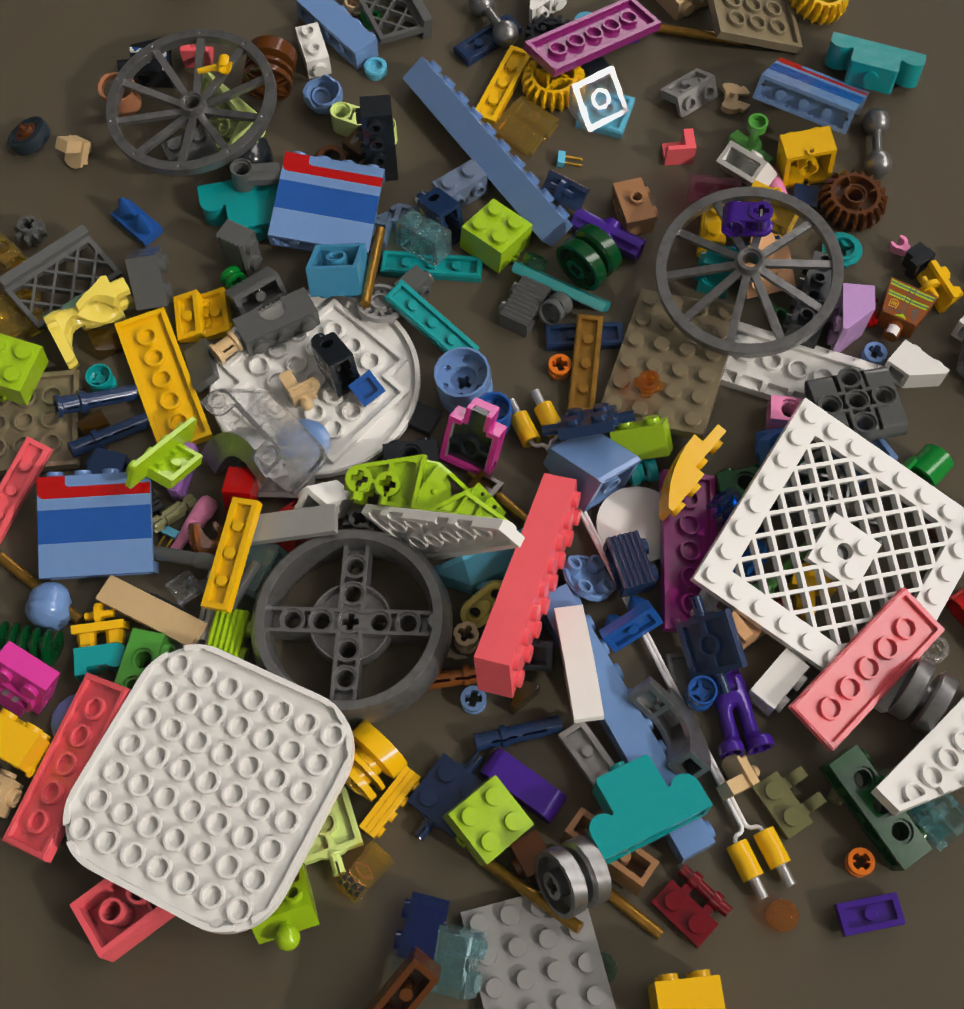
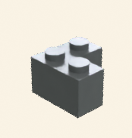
[125,246,173,311]

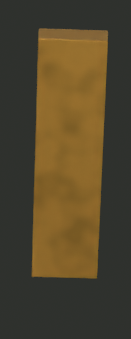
[567,314,604,410]

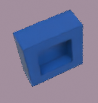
[348,370,386,407]

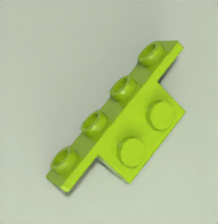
[125,416,203,490]

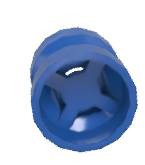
[684,675,718,712]

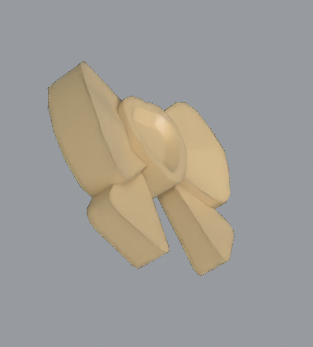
[720,83,750,114]

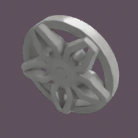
[356,284,401,324]

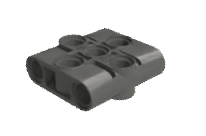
[804,366,908,443]

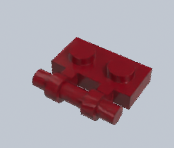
[650,864,733,948]

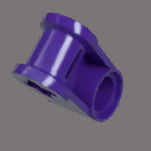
[721,201,773,237]

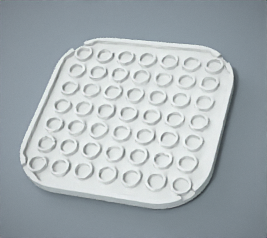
[63,644,355,934]

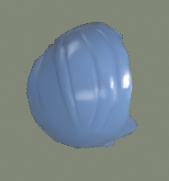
[302,75,343,115]
[25,582,72,631]

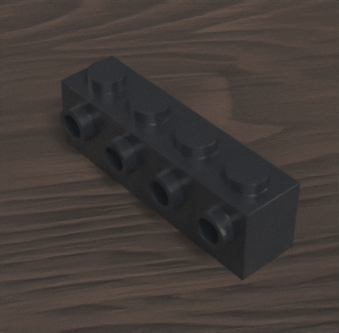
[355,94,399,181]
[783,250,845,349]

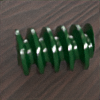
[0,621,64,666]

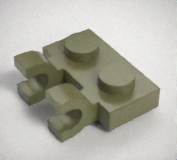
[751,766,827,840]

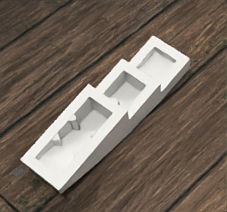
[554,604,604,723]

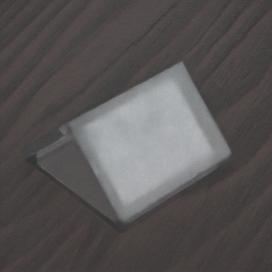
[568,65,629,132]

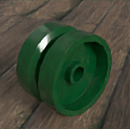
[556,224,622,291]

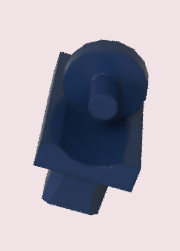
[541,169,590,211]

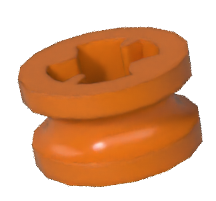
[548,354,572,380]
[844,847,875,878]

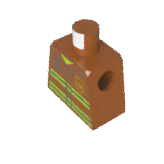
[877,277,938,342]

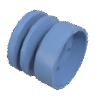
[434,347,493,413]

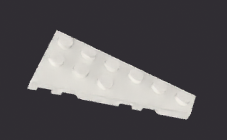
[361,504,525,561]
[871,696,964,816]

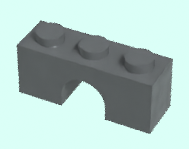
[232,287,321,357]

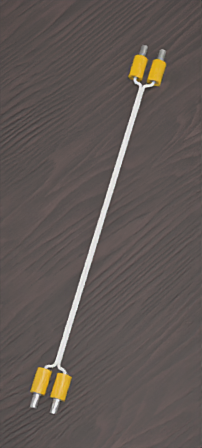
[510,389,796,901]

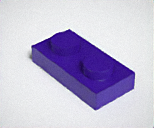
[833,892,906,937]

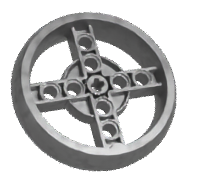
[251,529,453,726]

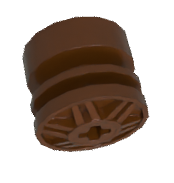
[242,35,298,101]

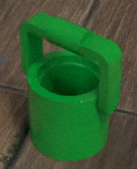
[902,444,954,487]

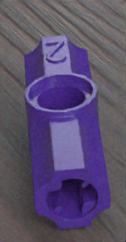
[570,208,646,261]

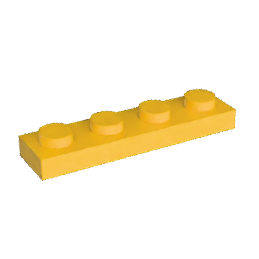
[476,45,532,127]
[200,497,263,613]

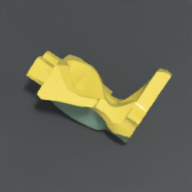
[42,275,135,370]

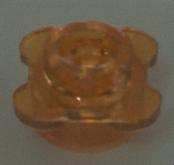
[633,370,665,399]

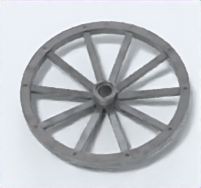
[106,28,277,176]
[655,187,844,358]

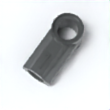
[230,158,281,193]

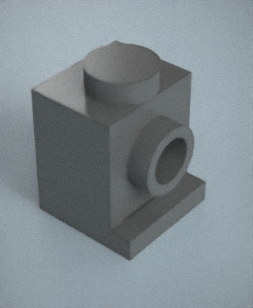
[394,265,434,299]

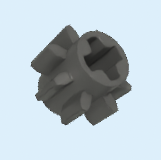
[13,215,48,247]
[343,505,375,531]

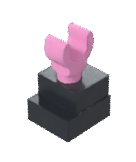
[888,235,936,280]

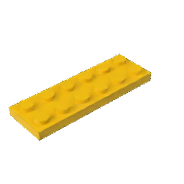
[114,307,213,445]

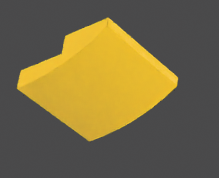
[173,286,233,343]

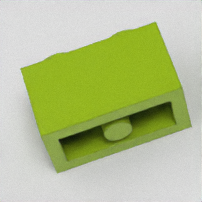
[609,415,673,460]

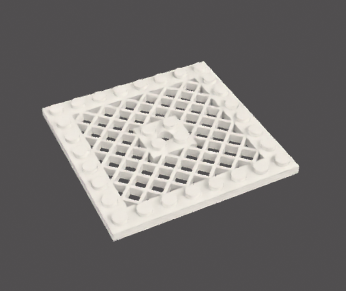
[690,398,964,713]

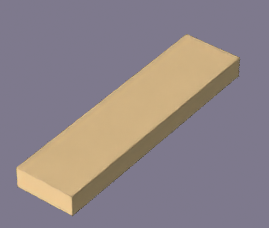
[95,575,208,646]

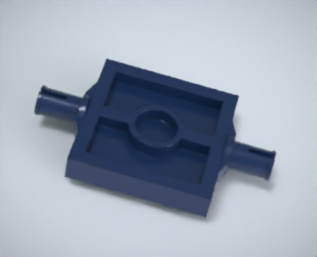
[542,403,636,440]
[675,595,748,695]
[407,752,485,842]

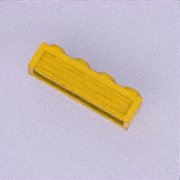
[359,766,421,840]

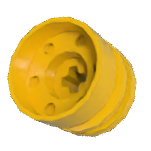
[345,720,408,802]

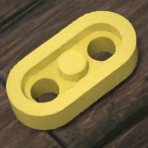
[460,580,503,628]

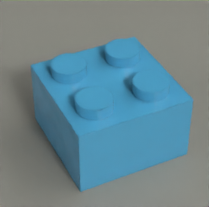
[305,243,368,298]

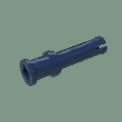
[53,384,139,418]

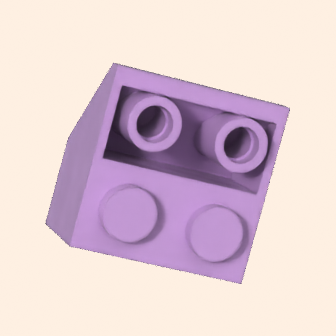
[826,283,875,353]

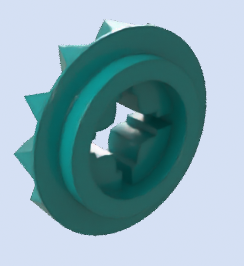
[821,232,863,269]

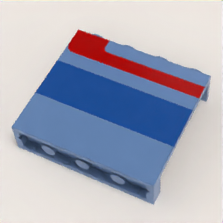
[752,57,869,135]
[268,151,385,262]
[36,468,159,580]

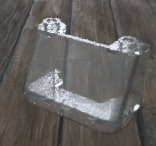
[200,388,327,495]

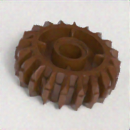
[818,169,888,233]

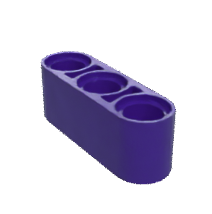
[479,748,567,824]

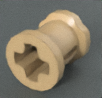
[208,330,244,365]
[453,621,479,655]

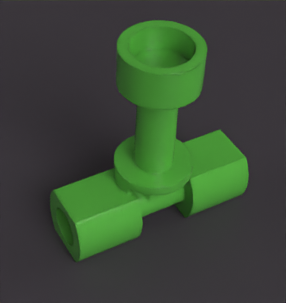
[726,113,774,166]

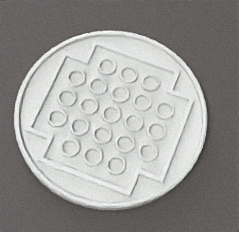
[209,290,421,479]

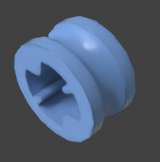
[861,342,888,365]
[460,686,487,715]

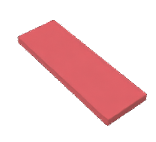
[788,587,945,752]
[2,673,131,863]

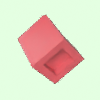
[180,44,215,68]
[661,128,696,166]

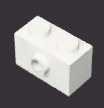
[716,141,777,187]

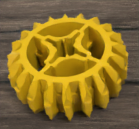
[788,0,849,26]
[522,60,586,112]

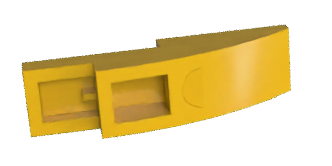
[659,424,726,521]

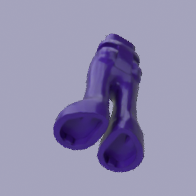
[711,668,775,759]

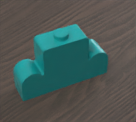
[824,31,927,94]
[197,171,281,242]
[585,755,713,865]

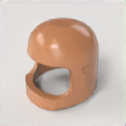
[98,72,142,117]

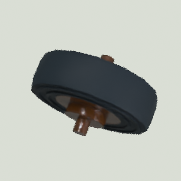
[8,116,51,156]

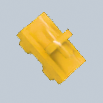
[916,260,964,313]
[70,602,130,648]

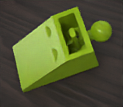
[251,862,320,951]

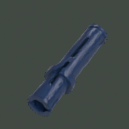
[67,413,150,458]
[473,714,563,752]

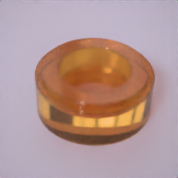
[766,899,799,933]

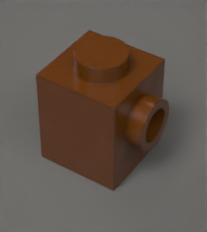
[509,829,547,882]

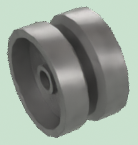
[887,657,960,735]
[535,835,612,919]

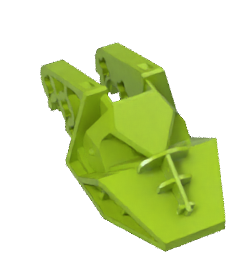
[344,454,509,521]

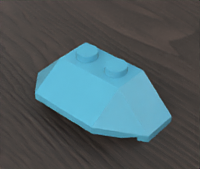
[434,528,523,595]

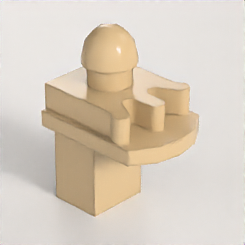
[55,135,93,169]
[278,369,320,411]
[716,754,760,801]

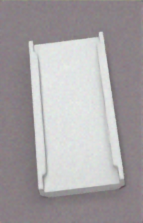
[720,322,883,412]

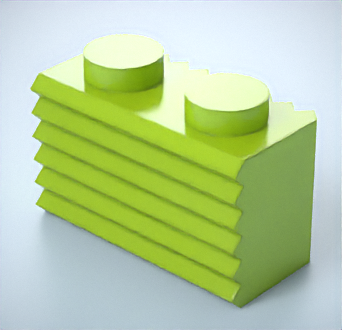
[206,609,252,661]

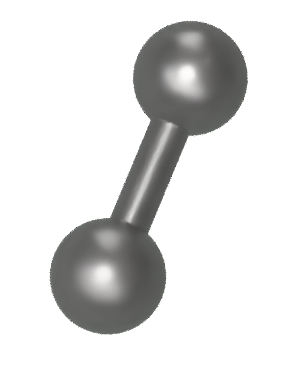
[469,0,519,47]
[862,108,893,178]

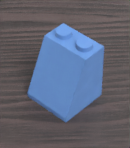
[543,433,641,512]

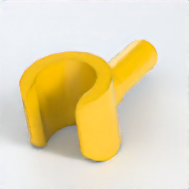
[197,54,233,75]

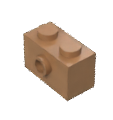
[611,177,658,236]

